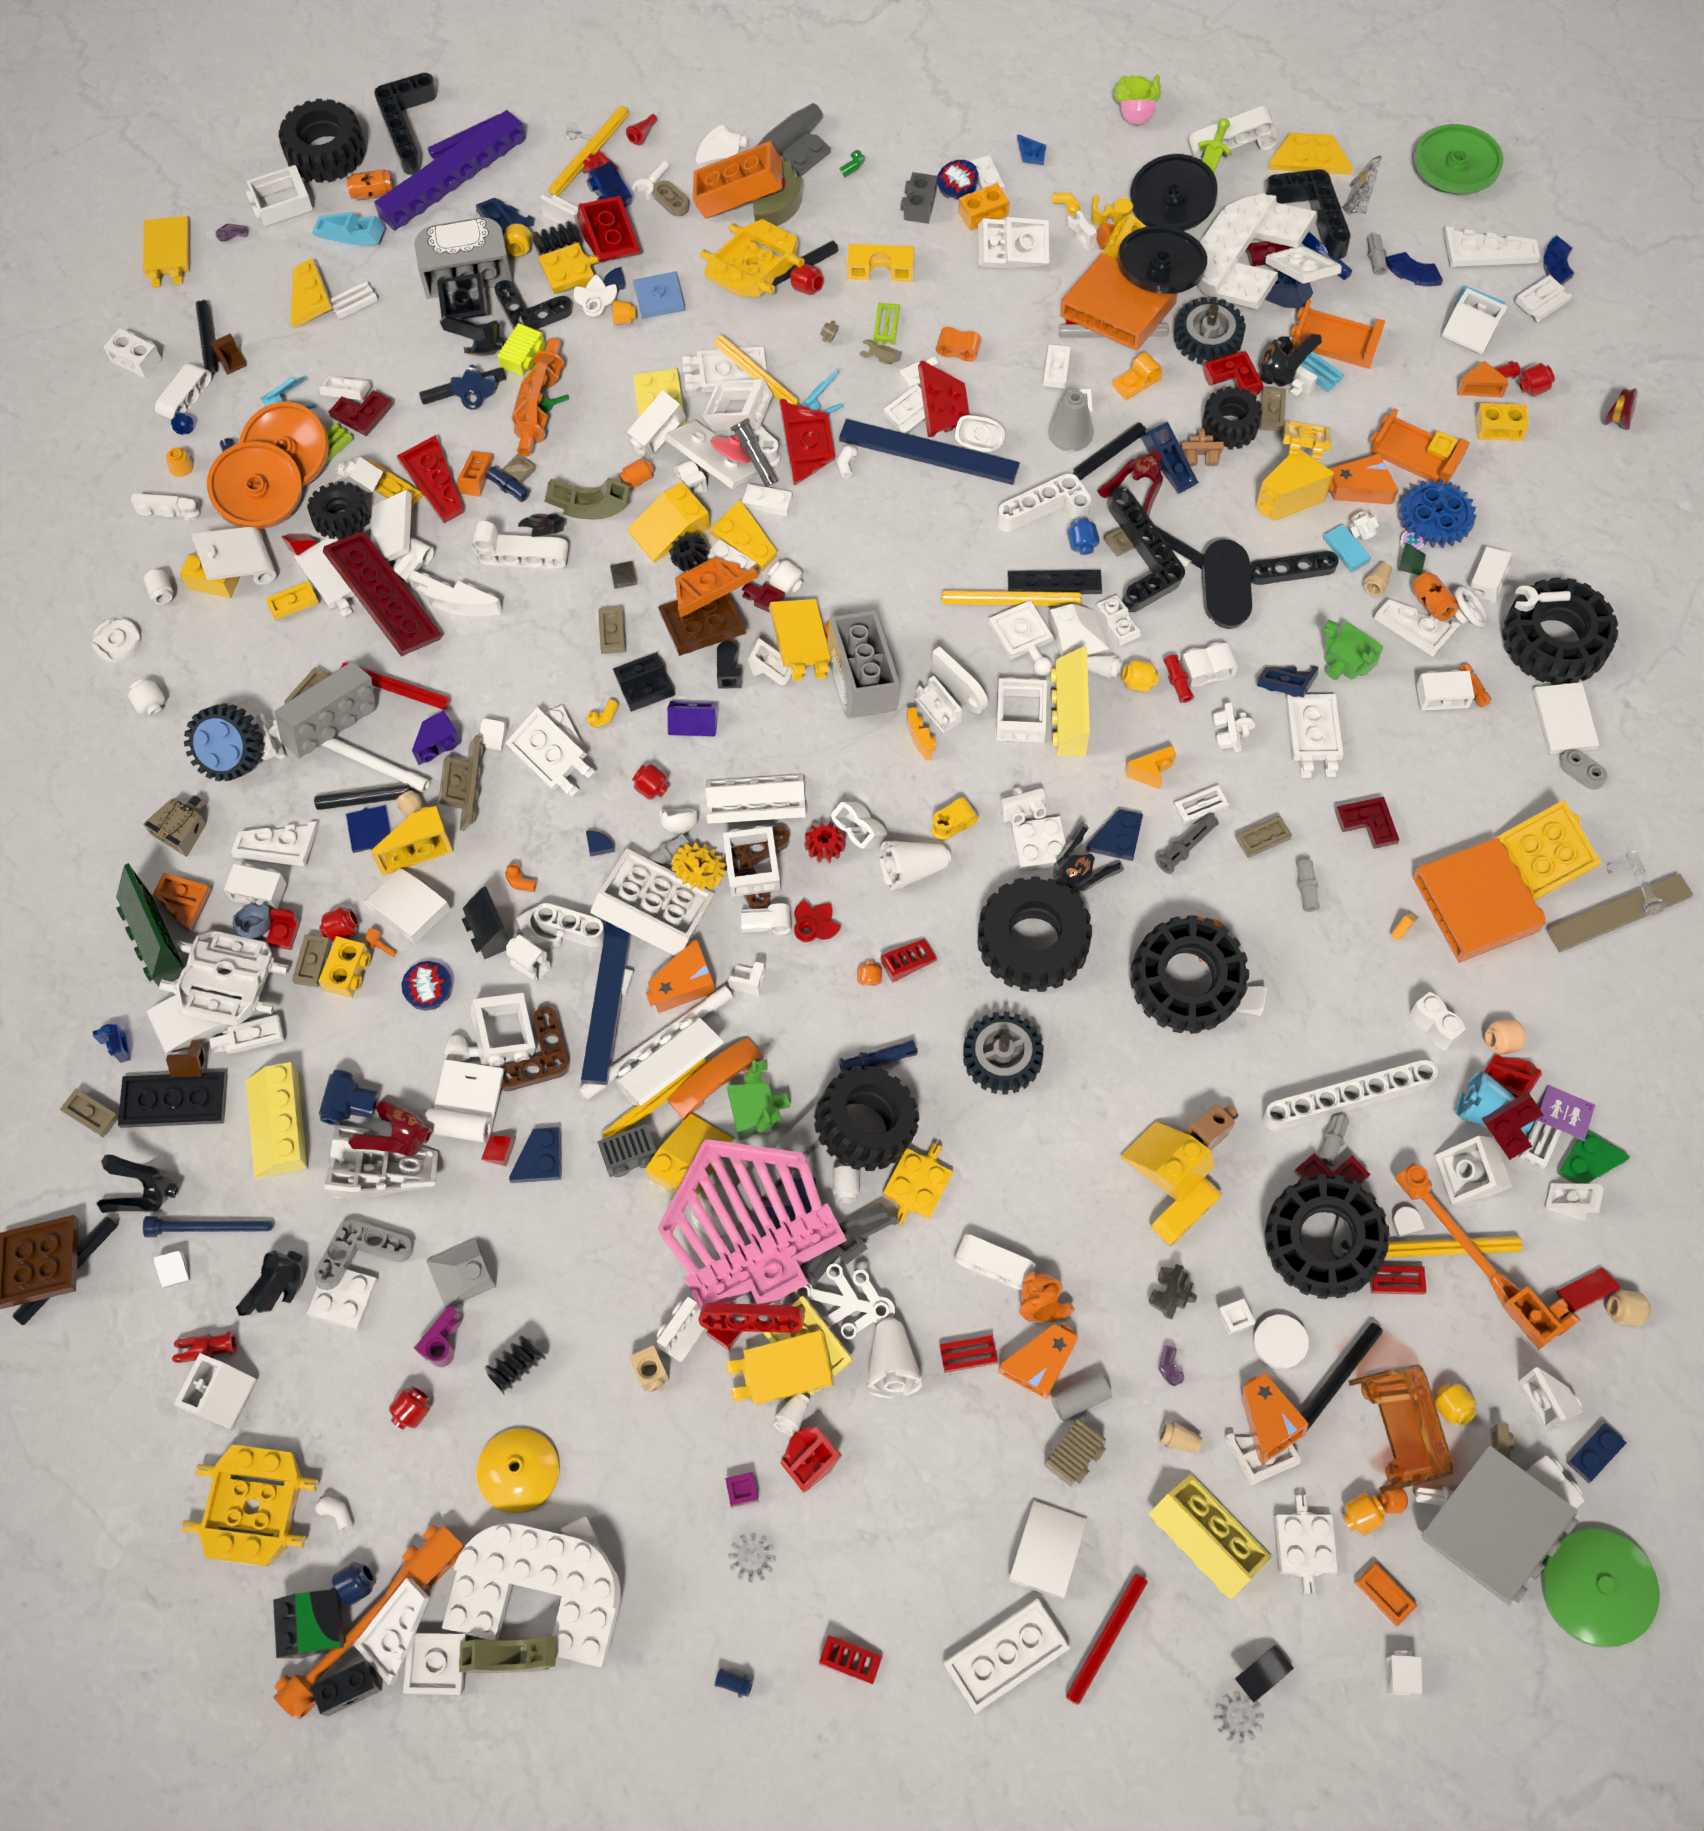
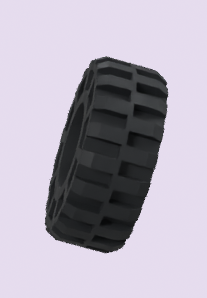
[1502,577,1618,685]
[977,876,1092,992]
[1130,915,1249,1034]
[1265,1174,1390,1299]

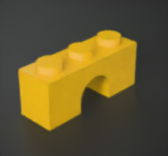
[847,244,914,282]

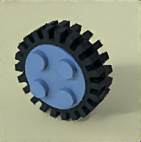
[184,703,264,782]

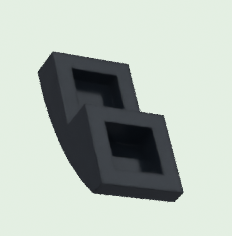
[1235,1644,1294,1703]

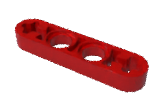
[698,1303,805,1333]

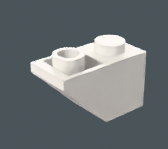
[334,457,383,493]

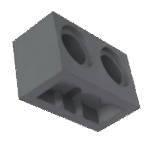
[900,172,938,224]

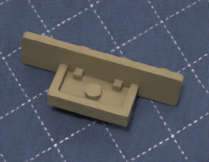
[438,735,483,831]

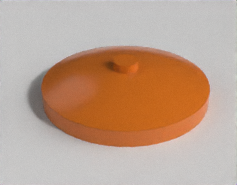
[239,402,329,488]
[207,441,302,529]

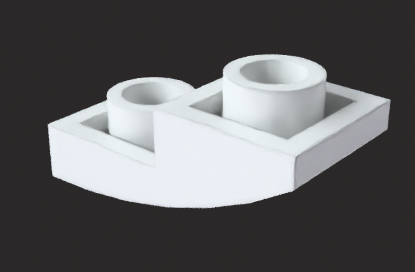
[1096,595,1141,646]

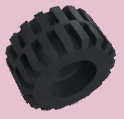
[1202,386,1262,450]

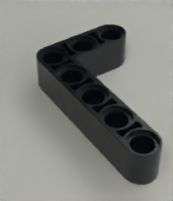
[374,72,437,175]
[1265,169,1351,259]
[1108,487,1185,613]

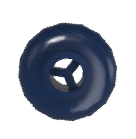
[331,1562,375,1606]

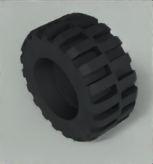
[278,98,365,183]
[814,1066,919,1171]

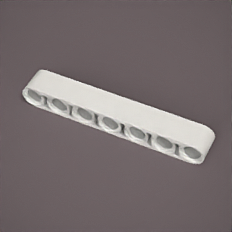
[1263,1060,1438,1131]

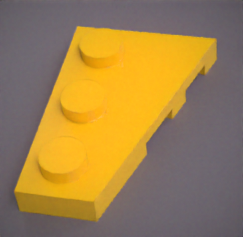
[290,258,333,328]
[710,499,777,571]

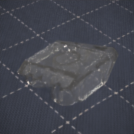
[1341,155,1382,215]

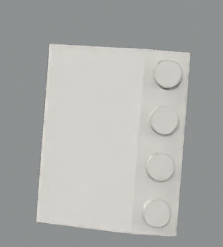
[590,848,715,956]

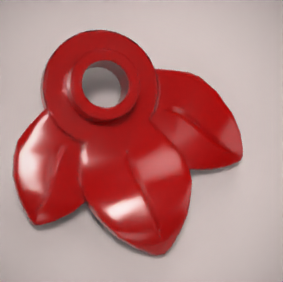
[794,900,841,943]

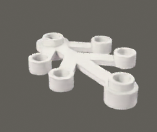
[792,1264,895,1339]

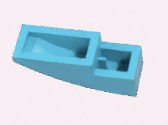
[312,212,385,245]

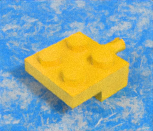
[538,243,603,294]

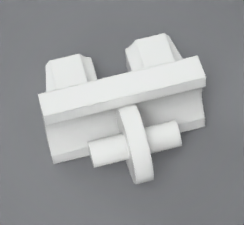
[1213,702,1255,752]
[255,713,286,760]
[1001,787,1046,826]

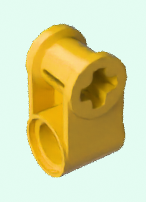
[931,797,979,841]

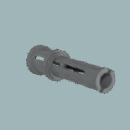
[730,418,778,487]
[1156,813,1219,874]

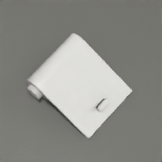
[192,527,276,585]
[421,1060,505,1143]

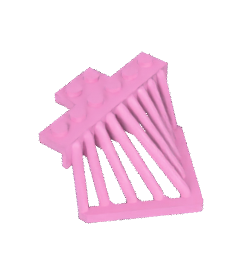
[658,1139,847,1311]

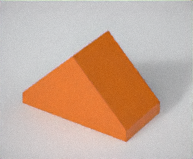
[1457,360,1508,398]

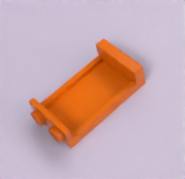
[1290,300,1385,369]
[1370,408,1470,485]

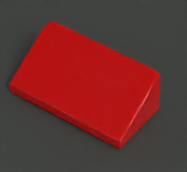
[1556,1268,1621,1313]

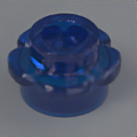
[171,413,194,435]

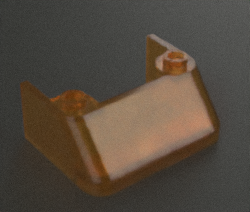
[1348,1364,1453,1493]

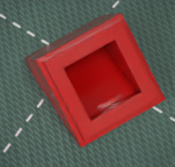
[281,534,316,556]
[481,1135,515,1167]
[706,1315,743,1351]

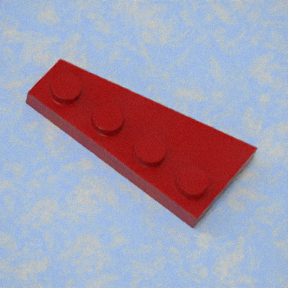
[397,435,464,523]

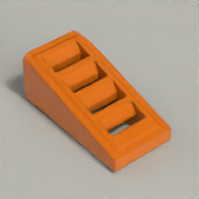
[457,451,494,496]

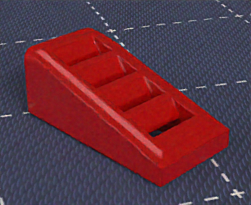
[880,939,937,983]
[819,1635,883,1685]

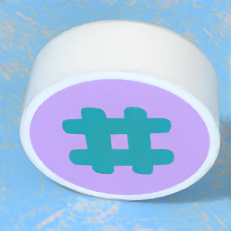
[1400,530,1424,551]

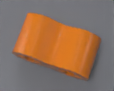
[936,327,982,362]

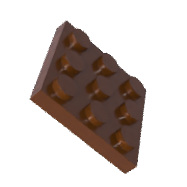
[658,594,746,656]
[0,1215,79,1309]

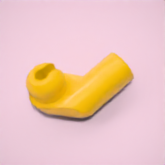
[1052,192,1081,216]
[586,700,619,728]

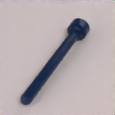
[143,1216,273,1238]

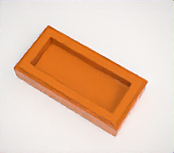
[1355,1562,1418,1627]

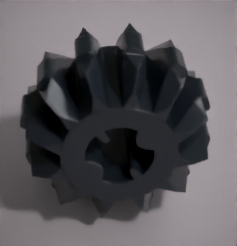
[669,532,710,572]

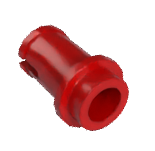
[1494,361,1520,379]

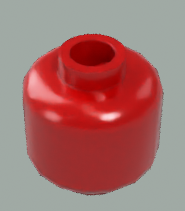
[790,263,824,295]
[1518,363,1555,397]
[632,764,669,800]
[319,906,359,942]
[389,1387,430,1430]

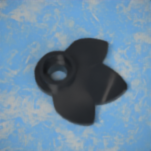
[518,514,565,537]

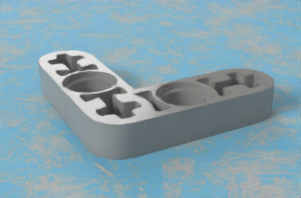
[314,1220,412,1290]

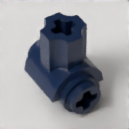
[318,1070,378,1125]

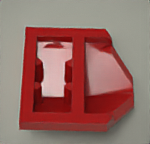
[1484,1055,1542,1098]
[780,1426,842,1493]

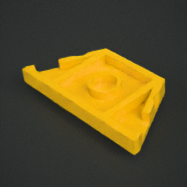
[1268,132,1353,175]

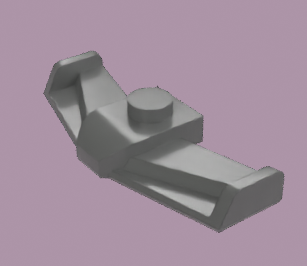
[799,1203,898,1288]

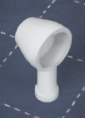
[444,1035,492,1062]

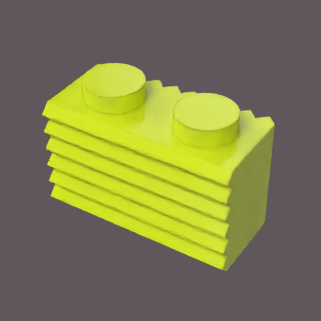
[497,323,545,377]

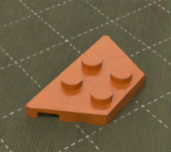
[675,557,758,618]

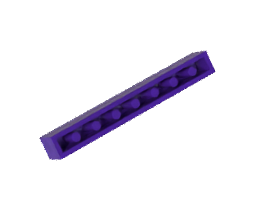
[374,109,526,231]

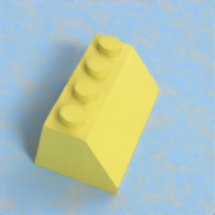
[1050,647,1090,756]
[246,1062,308,1178]
[1149,1473,1272,1600]

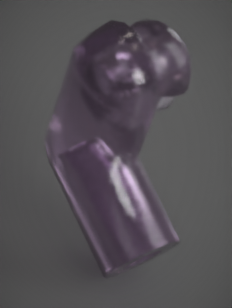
[215,224,249,242]
[1158,1345,1185,1386]

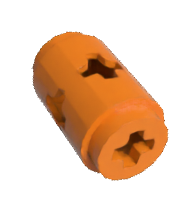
[347,169,394,200]
[1412,572,1459,621]

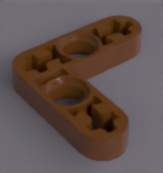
[724,826,790,909]
[500,1006,569,1091]

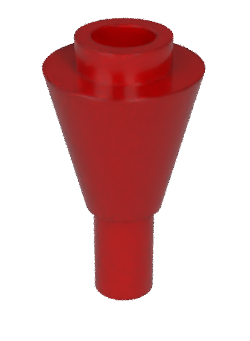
[626,114,657,145]

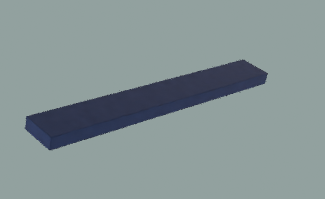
[839,419,1020,485]
[581,922,631,1085]

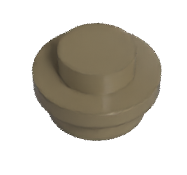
[820,320,839,343]

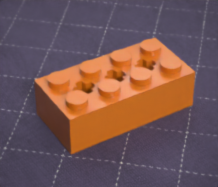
[693,141,782,219]

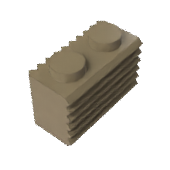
[1044,1418,1106,1487]

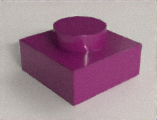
[725,1472,759,1508]

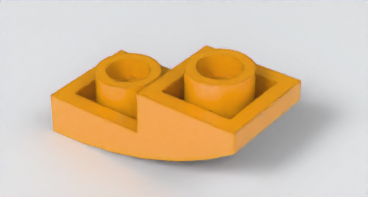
[906,707,936,761]

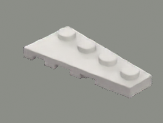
[1444,226,1540,267]

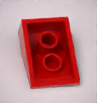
[577,196,641,262]

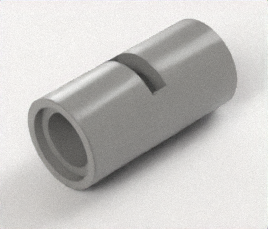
[1051,1373,1112,1421]

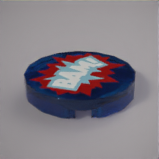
[937,160,980,199]
[401,961,453,1011]

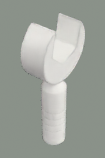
[632,161,669,201]
[1514,586,1570,611]

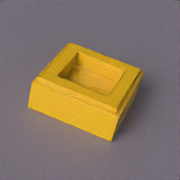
[1427,430,1459,462]

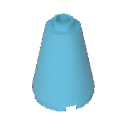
[1456,1071,1534,1132]

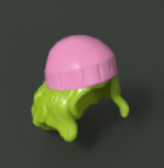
[1113,75,1161,125]

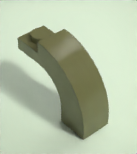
[753,161,803,226]
[544,478,629,520]
[459,1636,557,1673]

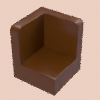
[210,333,247,375]
[166,1040,207,1077]

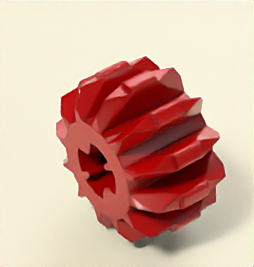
[804,821,846,863]

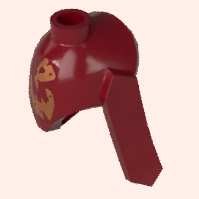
[1097,450,1163,516]
[348,1100,432,1156]

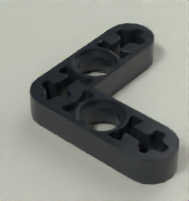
[494,280,573,330]

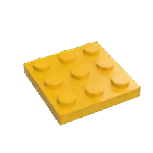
[1497,799,1603,901]

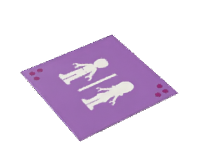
[1537,1085,1595,1141]

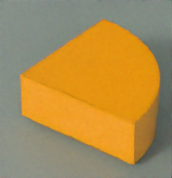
[1391,912,1419,941]

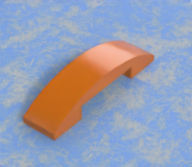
[667,1038,764,1120]

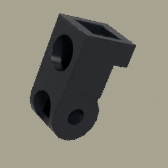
[717,641,742,689]

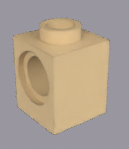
[629,1345,669,1392]

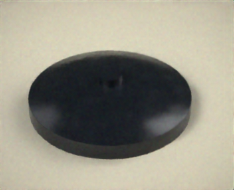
[1130,154,1218,231]
[1118,225,1208,294]

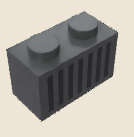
[597,1124,657,1177]

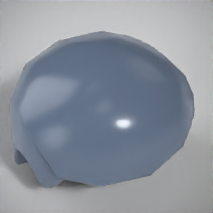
[232,902,272,939]

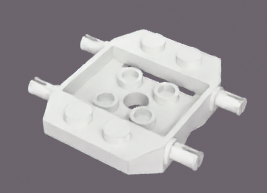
[159,930,289,1027]

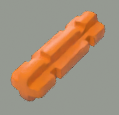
[1459,664,1491,707]

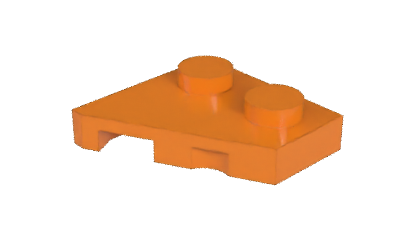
[153,872,211,931]

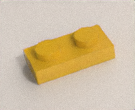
[265,581,319,621]

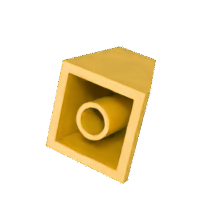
[1256,449,1334,521]

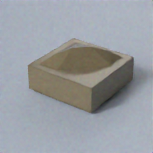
[502,454,535,485]
[1104,528,1135,557]

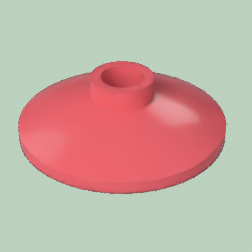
[710,435,751,463]

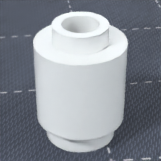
[144,569,173,605]
[833,1163,859,1203]

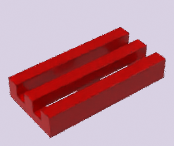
[1370,1265,1427,1295]
[939,1335,998,1373]

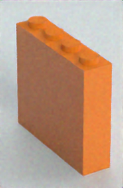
[1060,253,1178,351]
[1412,837,1546,963]

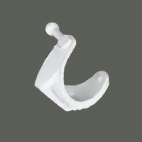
[516,903,565,949]

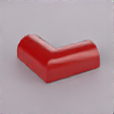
[1204,351,1264,396]

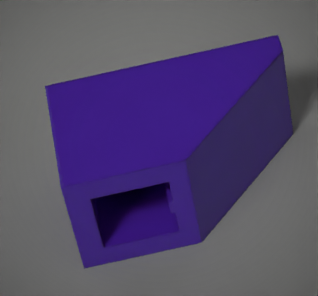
[412,710,461,766]

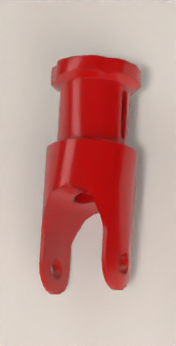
[172,1330,237,1363]

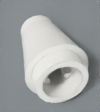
[1087,655,1121,679]
[774,1394,810,1436]

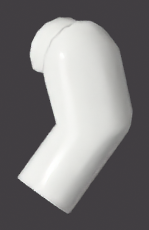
[315,1496,353,1531]

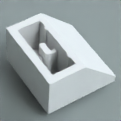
[1442,288,1508,355]
[174,1353,257,1431]

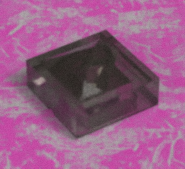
[610,561,637,589]

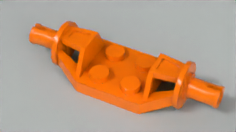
[511,338,565,456]

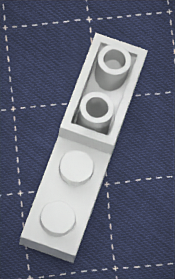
[408,571,502,617]

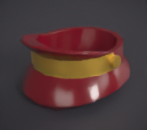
[1605,388,1638,431]

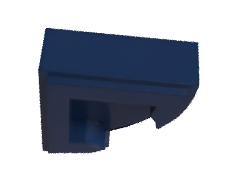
[603,267,625,290]
[586,831,615,856]

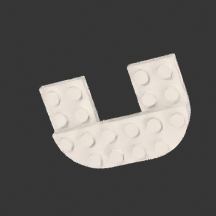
[1198,193,1317,309]
[442,1524,621,1668]

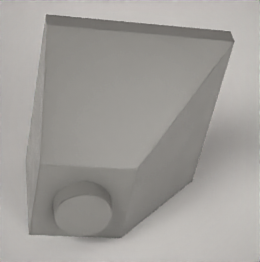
[426,1239,496,1309]

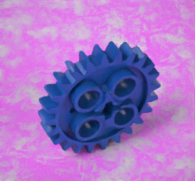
[1399,479,1476,548]

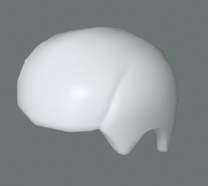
[659,809,697,834]

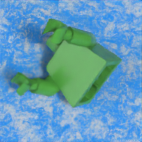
[1322,619,1384,680]
[726,1059,790,1140]

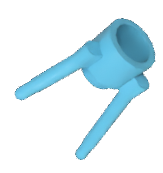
[799,370,843,414]
[260,376,315,408]

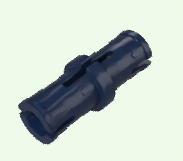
[486,466,530,502]

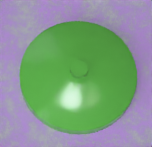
[1415,124,1503,194]
[1541,1529,1660,1648]

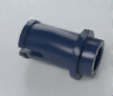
[715,1668,753,1698]

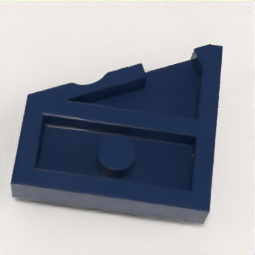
[476,198,534,236]
[1257,666,1319,698]
[1086,809,1143,861]
[509,1127,561,1183]

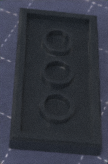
[118,1072,227,1128]

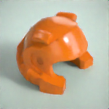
[1019,1271,1075,1323]

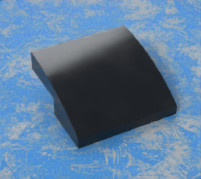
[613,653,675,712]

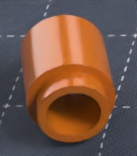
[618,458,654,489]

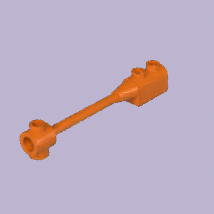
[1395,1163,1565,1350]
[273,1524,465,1719]

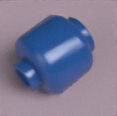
[1067,519,1100,555]

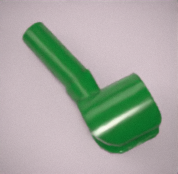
[537,394,569,413]

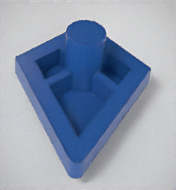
[1017,134,1046,165]

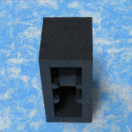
[310,1660,382,1717]

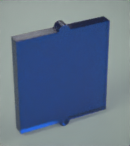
[346,805,391,853]

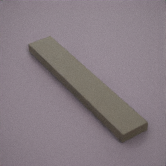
[1547,874,1693,953]

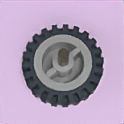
[1174,297,1246,365]
[963,1012,1044,1095]

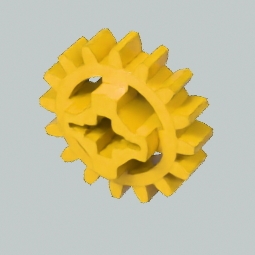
[671,843,726,891]

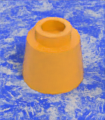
[612,300,636,326]
[166,447,194,477]

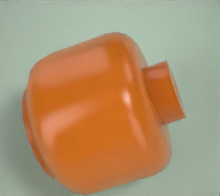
[857,961,882,986]
[1377,1485,1408,1514]

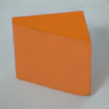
[1096,223,1116,249]

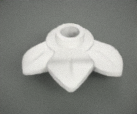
[574,275,617,317]

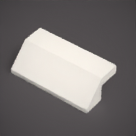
[706,774,806,824]

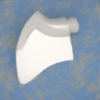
[696,125,748,166]

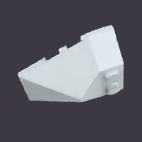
[324,1125,438,1198]

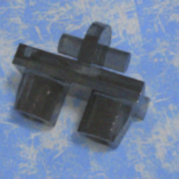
[1149,1264,1197,1320]

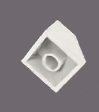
[1435,1136,1512,1205]

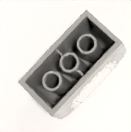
[415,218,513,299]
[827,610,901,719]

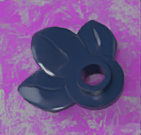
[450,364,496,410]

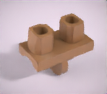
[1181,428,1224,466]

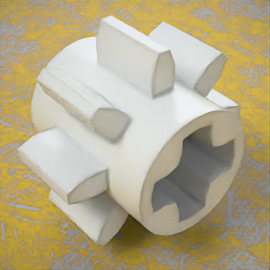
[1349,511,1380,540]

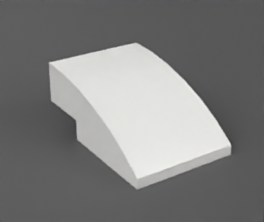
[978,217,1049,268]
[364,868,450,944]
[147,986,233,1055]
[1009,1501,1087,1601]

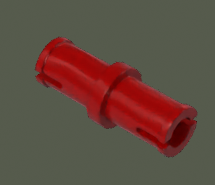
[1163,654,1194,703]

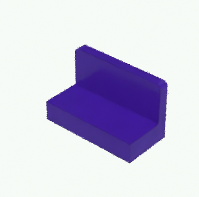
[667,701,718,737]

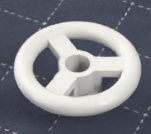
[1455,587,1488,628]

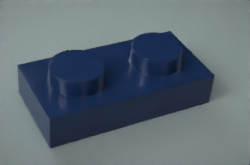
[1567,1423,1627,1483]

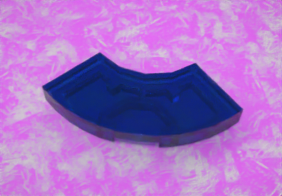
[1543,235,1574,285]
[1385,252,1443,287]

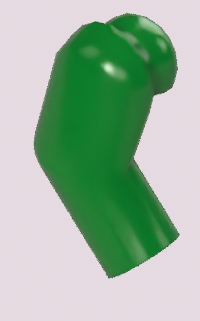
[839,150,865,178]

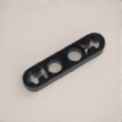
[1250,551,1339,585]

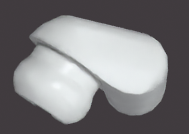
[836,445,858,478]

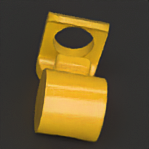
[1091,194,1133,226]

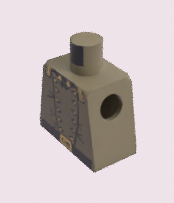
[143,795,206,857]

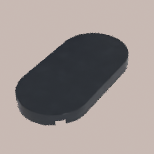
[1202,539,1252,629]

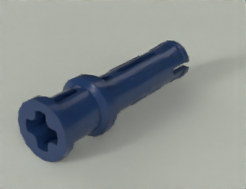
[838,1039,917,1072]

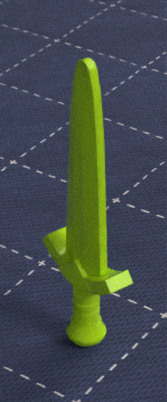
[1198,118,1232,173]

